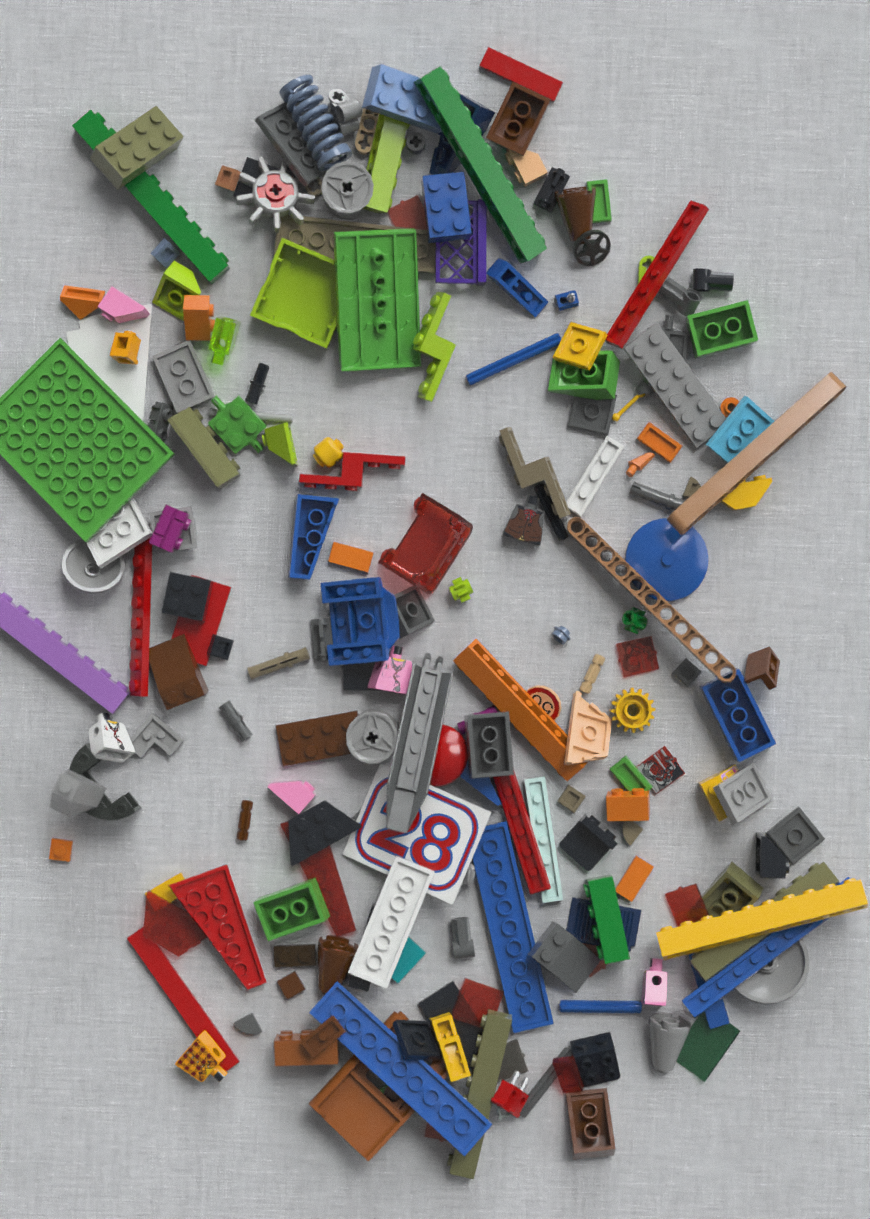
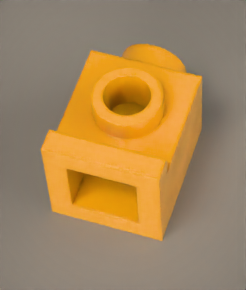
[109,331,141,365]

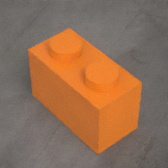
[183,295,216,341]
[606,788,650,821]

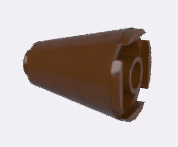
[554,186,596,245]
[318,935,359,995]

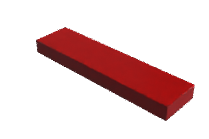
[479,47,563,102]

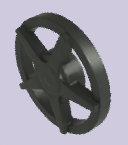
[573,230,611,266]

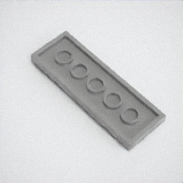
[623,323,726,448]

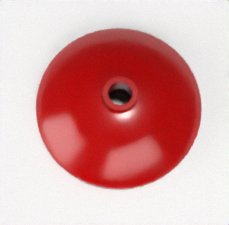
[430,725,468,787]

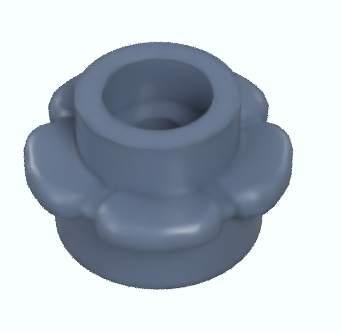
[551,626,571,645]

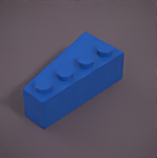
[288,494,339,580]

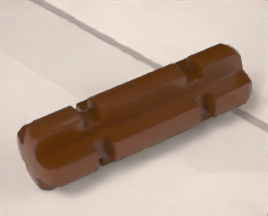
[236,800,253,841]

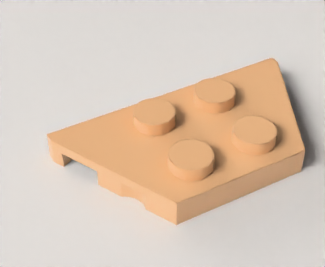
[564,691,612,765]

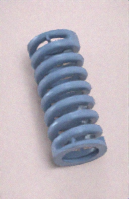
[279,75,352,171]

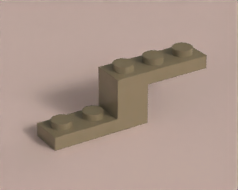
[499,427,571,519]

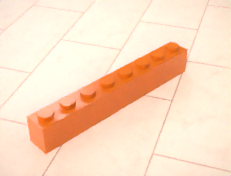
[453,639,588,781]

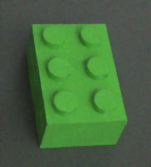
[685,300,758,359]
[253,877,330,941]

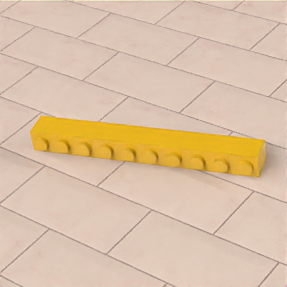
[656,878,868,961]

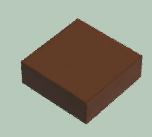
[277,971,306,999]

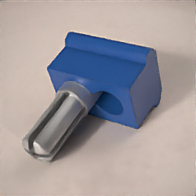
[555,290,579,311]

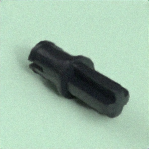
[245,363,269,405]

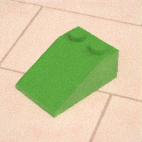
[548,350,620,400]

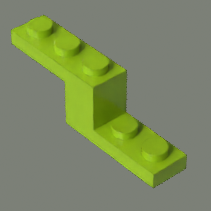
[413,292,456,402]

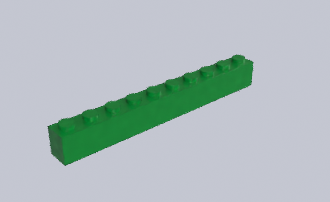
[414,66,547,264]
[72,109,230,285]

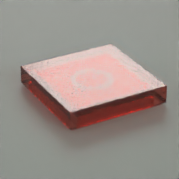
[452,977,504,1029]

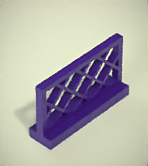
[435,199,487,286]

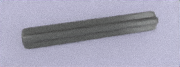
[520,1047,573,1118]

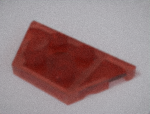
[143,889,207,957]

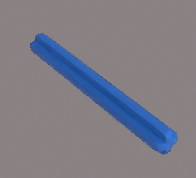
[466,333,561,385]

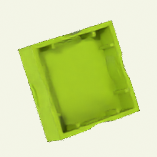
[250,238,337,348]

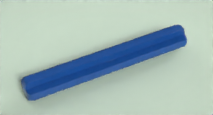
[560,1000,642,1013]

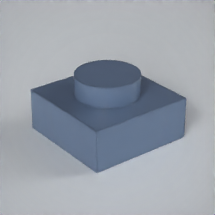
[151,238,180,268]

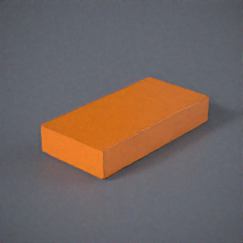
[637,422,682,463]
[328,542,374,572]
[615,856,654,902]

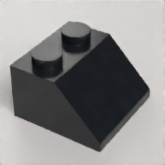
[755,832,790,879]

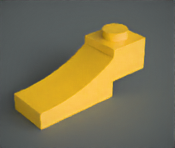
[429,1012,471,1082]

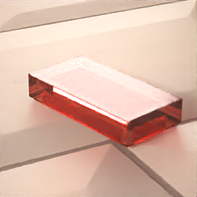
[553,1056,584,1093]

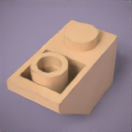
[505,149,548,187]

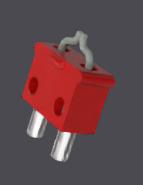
[491,1070,530,1120]

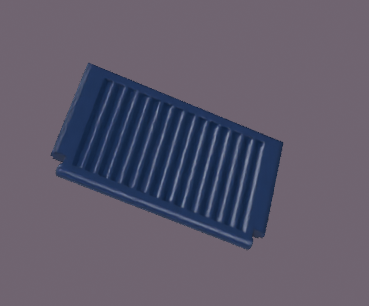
[566,897,642,952]

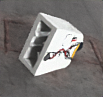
[89,713,135,763]

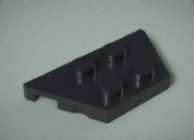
[288,800,362,866]

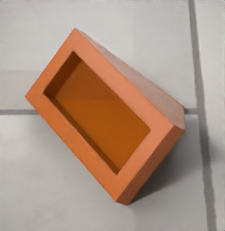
[60,285,105,320]

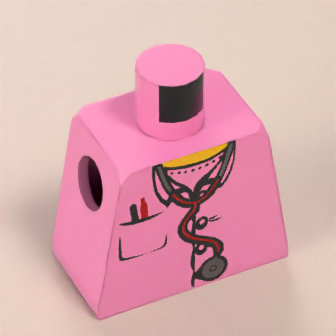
[368,645,412,695]
[641,958,667,1006]

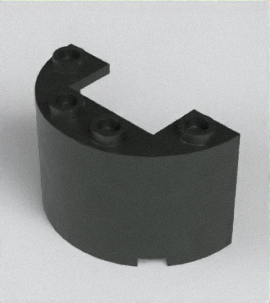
[69,743,141,820]

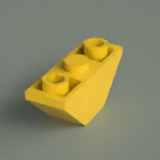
[721,475,773,511]

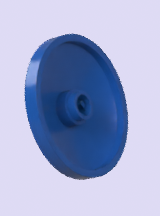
[625,518,708,601]

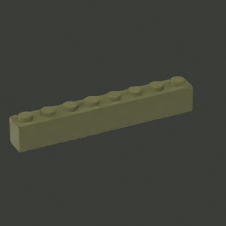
[690,861,839,983]
[446,1009,512,1179]

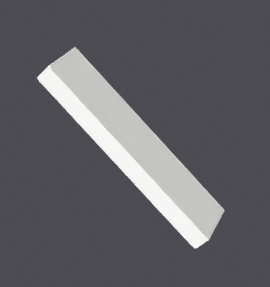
[566,436,624,517]

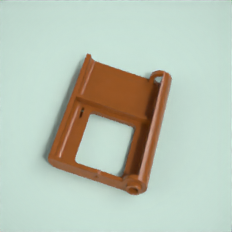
[308,1011,448,1162]

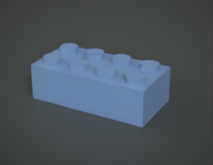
[362,64,443,133]

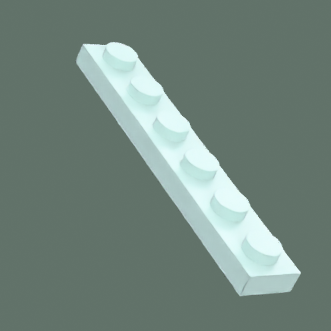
[524,776,563,903]

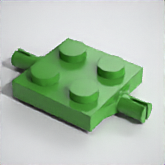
[208,395,267,454]

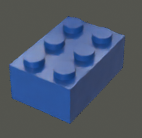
[421,172,472,243]

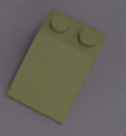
[689,862,764,921]

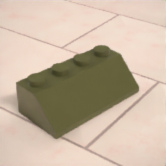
[168,407,241,489]

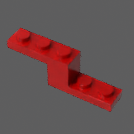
[299,452,406,491]

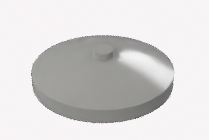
[735,939,809,1004]

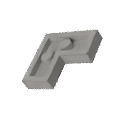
[130,713,185,758]

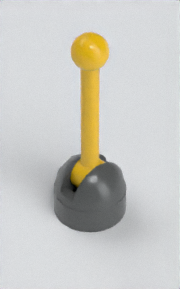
[612,380,654,421]

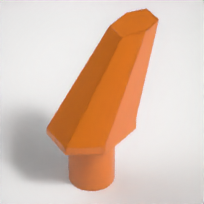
[626,452,655,477]

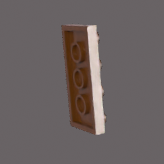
[276,710,359,766]

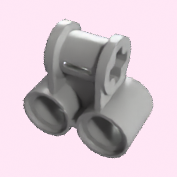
[327,89,362,136]

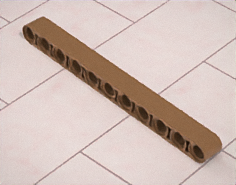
[667,372,846,535]
[567,517,736,683]

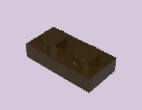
[274,944,316,967]

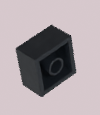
[161,572,213,621]

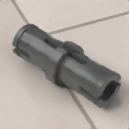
[219,700,253,742]

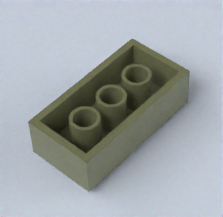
[90,106,184,190]

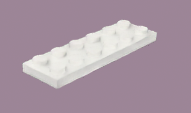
[348,855,435,989]

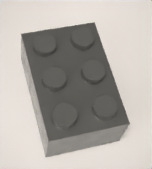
[464,712,514,778]

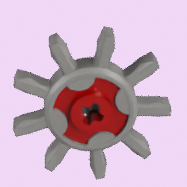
[236,157,315,233]

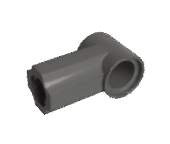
[659,277,702,316]
[451,917,475,960]

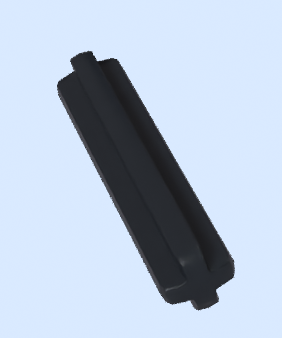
[534,483,569,541]

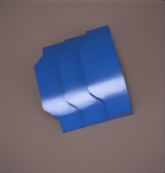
[321,577,400,666]

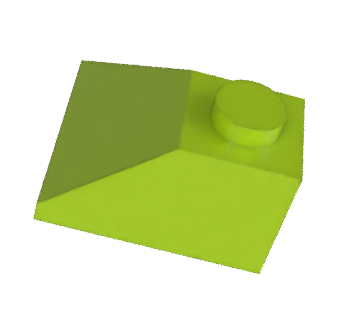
[152,261,201,321]
[262,422,298,467]

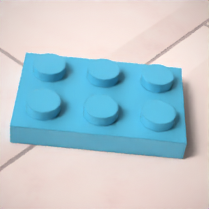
[706,396,775,463]

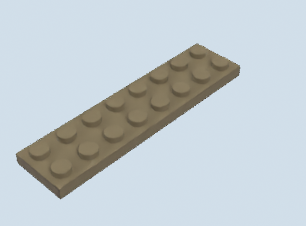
[274,215,442,274]

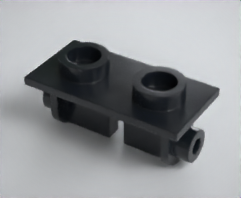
[533,167,570,213]

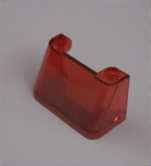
[378,493,473,595]

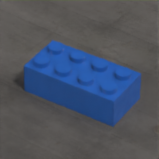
[700,668,776,762]

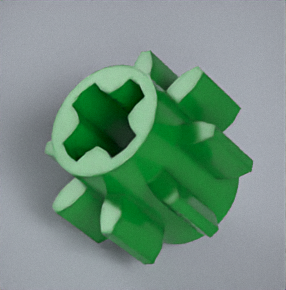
[622,607,648,634]

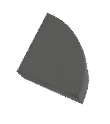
[234,1012,262,1034]

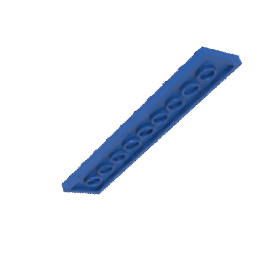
[473,821,554,1033]
[309,981,493,1156]

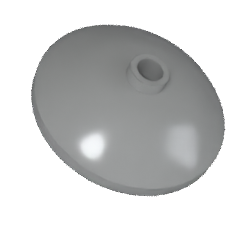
[62,539,125,594]

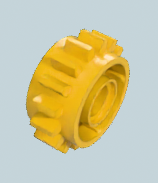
[609,687,656,733]

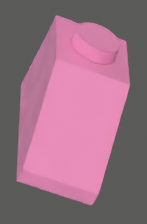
[98,287,150,323]
[268,780,316,814]

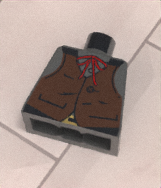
[502,495,545,546]

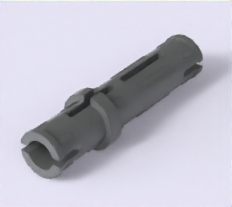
[629,481,685,510]

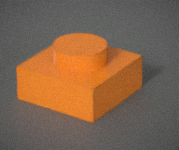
[49,838,73,862]

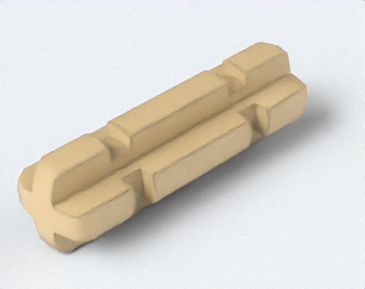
[580,654,605,694]

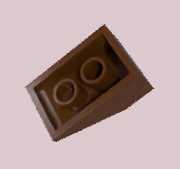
[486,82,550,156]
[149,634,209,710]
[566,1088,616,1160]

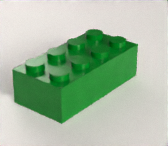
[583,874,630,964]

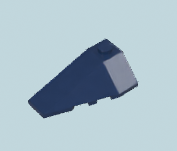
[429,93,495,175]

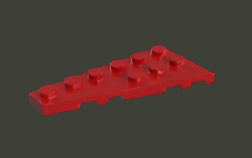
[168,864,267,990]

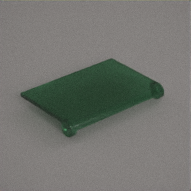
[677,1012,740,1082]

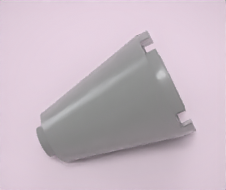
[649,1012,691,1073]

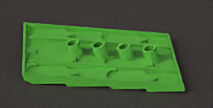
[334,228,421,372]

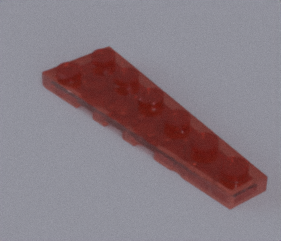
[280,821,357,937]

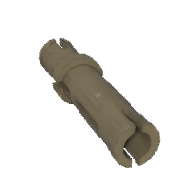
[247,647,310,680]

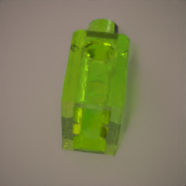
[209,316,241,365]

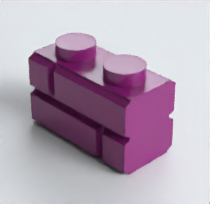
[149,504,192,553]

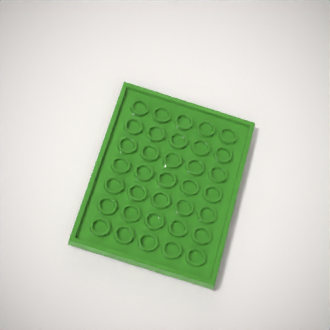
[0,338,175,543]

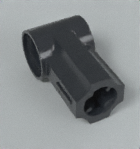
[692,268,734,292]

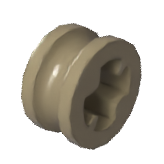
[305,179,322,197]

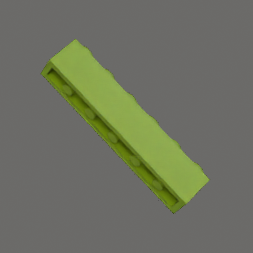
[362,114,410,214]

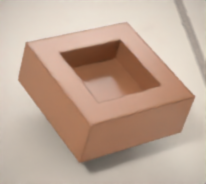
[215,165,241,192]

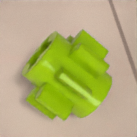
[449,577,474,603]

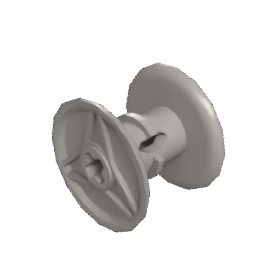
[321,161,374,220]
[346,709,399,764]

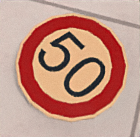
[526,685,561,721]

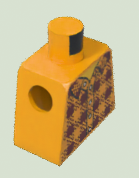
[175,1030,228,1082]

